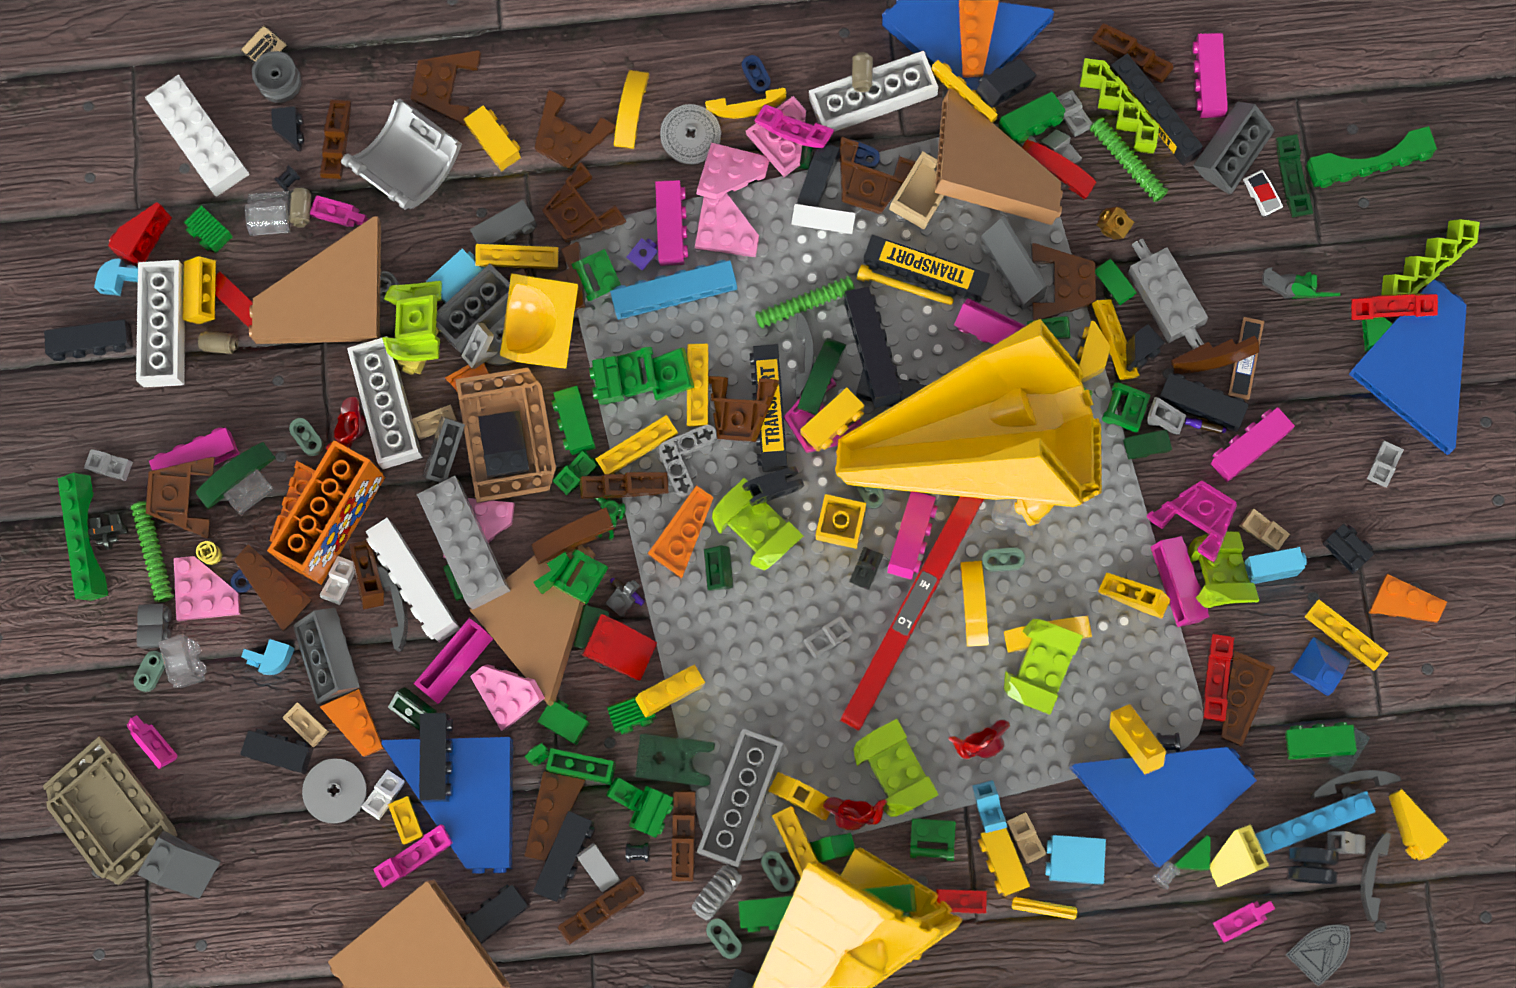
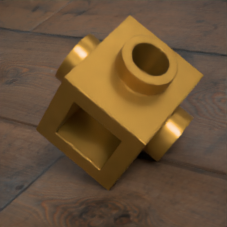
[1096,207,1134,240]

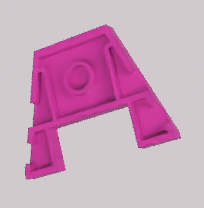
[784,377,863,453]
[1147,481,1237,562]

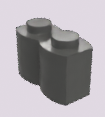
[137,604,172,649]

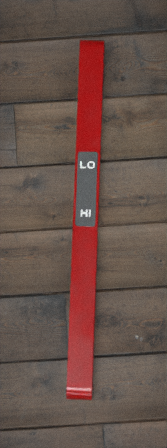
[840,496,984,731]

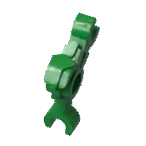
[595,498,626,541]

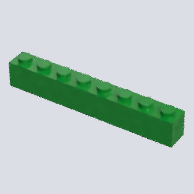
[738,884,917,932]

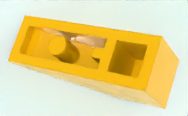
[1098,572,1171,619]

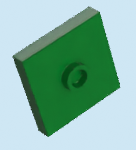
[652,347,694,401]

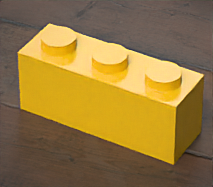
[464,105,521,172]
[183,256,216,324]
[801,387,864,452]
[635,664,705,718]
[1109,704,1166,774]
[978,828,1030,897]

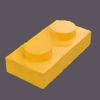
[388,796,424,845]

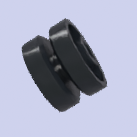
[1287,847,1339,884]

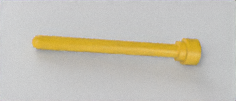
[856,264,954,305]

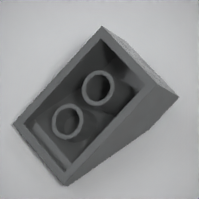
[138,830,221,899]

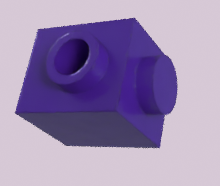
[626,238,658,271]

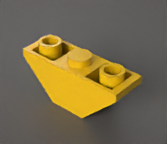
[1077,321,1111,383]
[768,772,831,821]

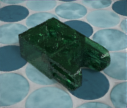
[635,733,715,786]

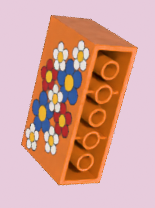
[267,441,386,585]

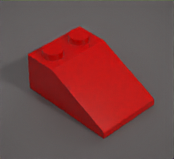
[108,202,172,267]
[582,614,657,681]

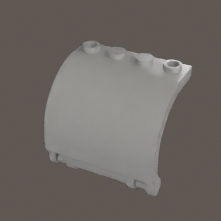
[341,98,462,210]

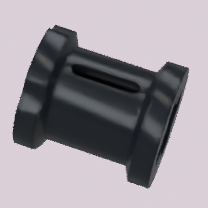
[274,165,301,192]
[1156,733,1180,752]
[626,843,650,863]

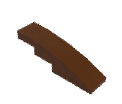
[1092,23,1173,83]
[320,100,351,179]
[1171,335,1259,374]
[580,472,669,499]
[531,507,615,564]
[672,790,696,882]
[557,875,645,945]

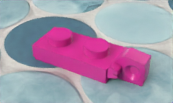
[310,196,368,227]
[126,715,178,769]
[1213,901,1275,943]

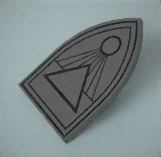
[1286,924,1350,987]

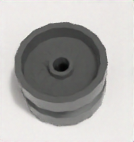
[252,51,302,103]

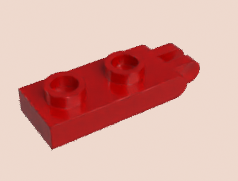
[936,889,987,914]

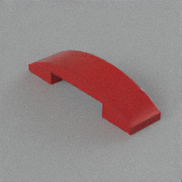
[1022,139,1096,200]
[215,272,253,328]
[1351,294,1438,320]
[1203,634,1234,722]

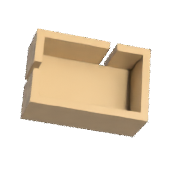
[889,151,945,230]

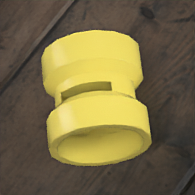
[196,541,222,565]

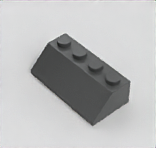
[1193,102,1275,194]
[980,216,1047,310]
[436,264,510,354]
[293,608,360,704]

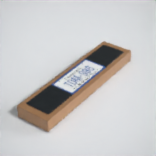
[1228,317,1264,402]

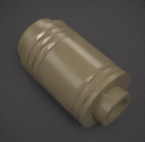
[852,52,873,92]
[289,188,312,227]
[198,331,239,354]

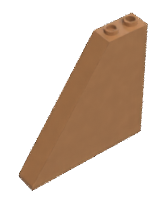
[934,88,1063,225]
[249,216,381,344]
[469,545,596,707]
[328,880,511,988]

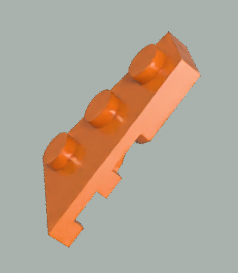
[1369,574,1447,622]
[320,689,384,757]

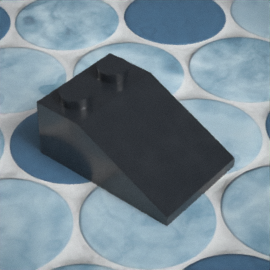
[478,410,529,479]

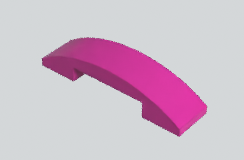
[755,104,834,148]
[373,824,452,888]

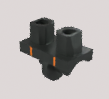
[88,514,128,550]
[849,547,884,590]

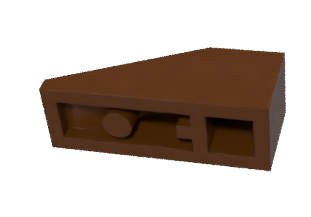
[349,541,384,610]

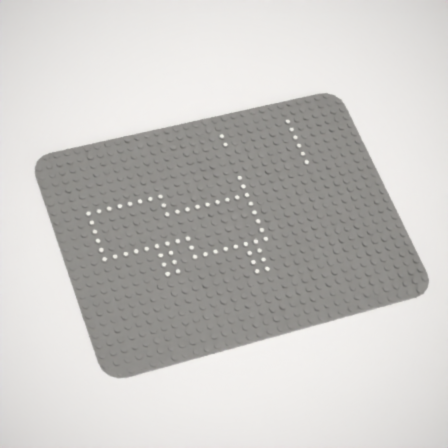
[567,124,1204,861]

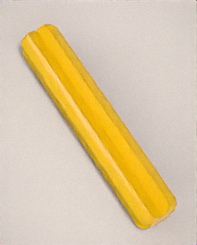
[1012,897,1077,919]

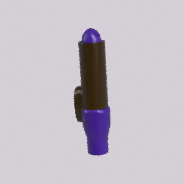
[1185,417,1226,434]
[610,578,645,606]

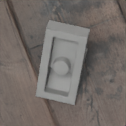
[1040,129,1082,165]
[462,323,498,369]
[1148,397,1186,434]

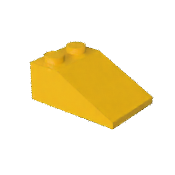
[1389,789,1448,860]

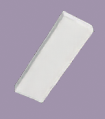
[791,204,856,234]

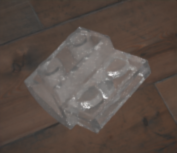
[245,191,291,236]

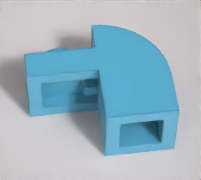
[94,259,138,296]
[241,639,294,675]
[972,780,1007,833]

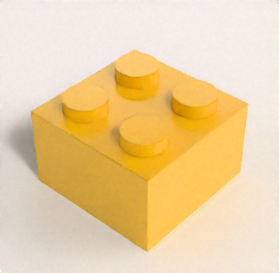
[815,494,867,549]

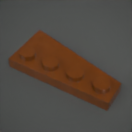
[234,544,312,632]
[1221,651,1275,747]
[524,771,586,861]

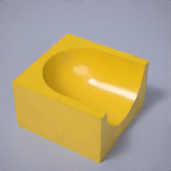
[500,273,578,369]

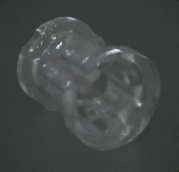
[1152,861,1181,890]

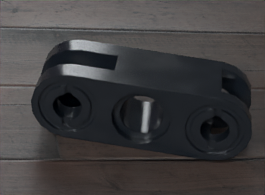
[742,466,805,506]

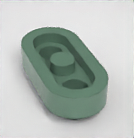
[289,418,324,456]
[855,486,884,509]
[982,548,1025,572]
[134,651,167,692]
[761,851,795,892]
[706,919,742,959]

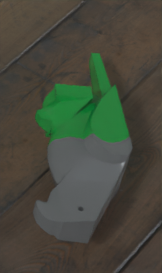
[1262,267,1340,299]

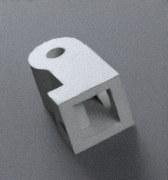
[1328,831,1365,854]

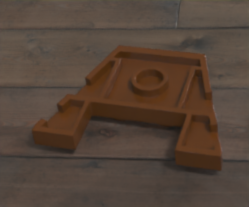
[410,51,481,126]
[535,90,616,169]
[839,137,916,215]
[542,162,626,243]
[507,241,586,312]
[1032,243,1096,320]
[708,376,779,442]
[146,457,215,538]

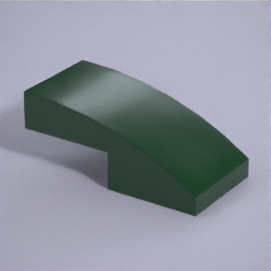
[1123,430,1172,460]

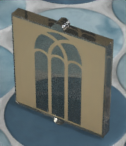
[240,25,288,63]

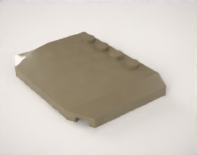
[43,737,178,885]

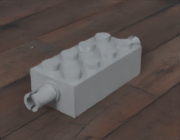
[1128,239,1208,350]

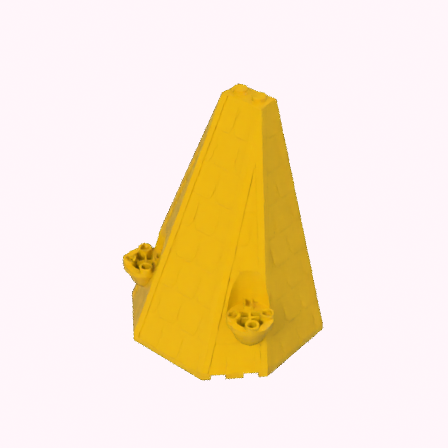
[835,319,1102,526]
[753,847,962,988]

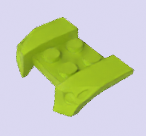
[382,281,442,362]
[712,478,804,570]
[1188,532,1259,608]
[1004,619,1083,715]
[854,719,939,817]

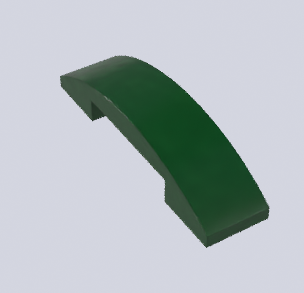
[1276,134,1313,218]
[797,337,847,415]
[195,442,276,509]

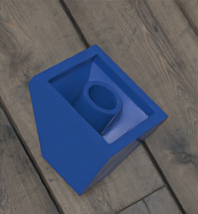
[1291,637,1351,696]

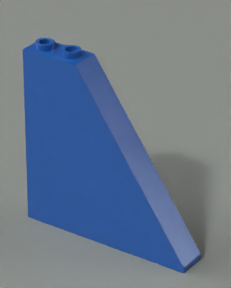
[882,0,1054,91]
[1349,279,1467,455]
[382,737,513,874]
[1069,747,1257,867]

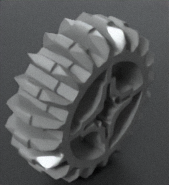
[692,865,742,920]

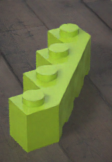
[1080,58,1159,154]
[1381,219,1480,295]

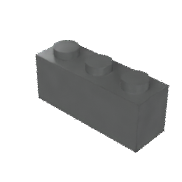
[470,200,537,245]
[422,416,465,483]

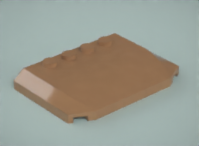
[455,368,556,503]

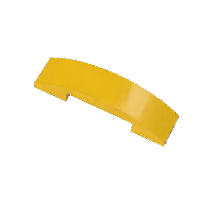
[614,70,649,149]
[705,88,786,118]
[960,561,988,647]
[1003,616,1092,653]

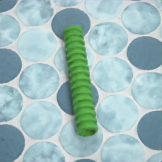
[1090,118,1168,202]
[755,275,855,329]
[131,501,173,603]

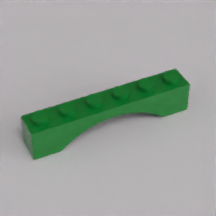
[1306,126,1437,188]
[57,473,108,601]

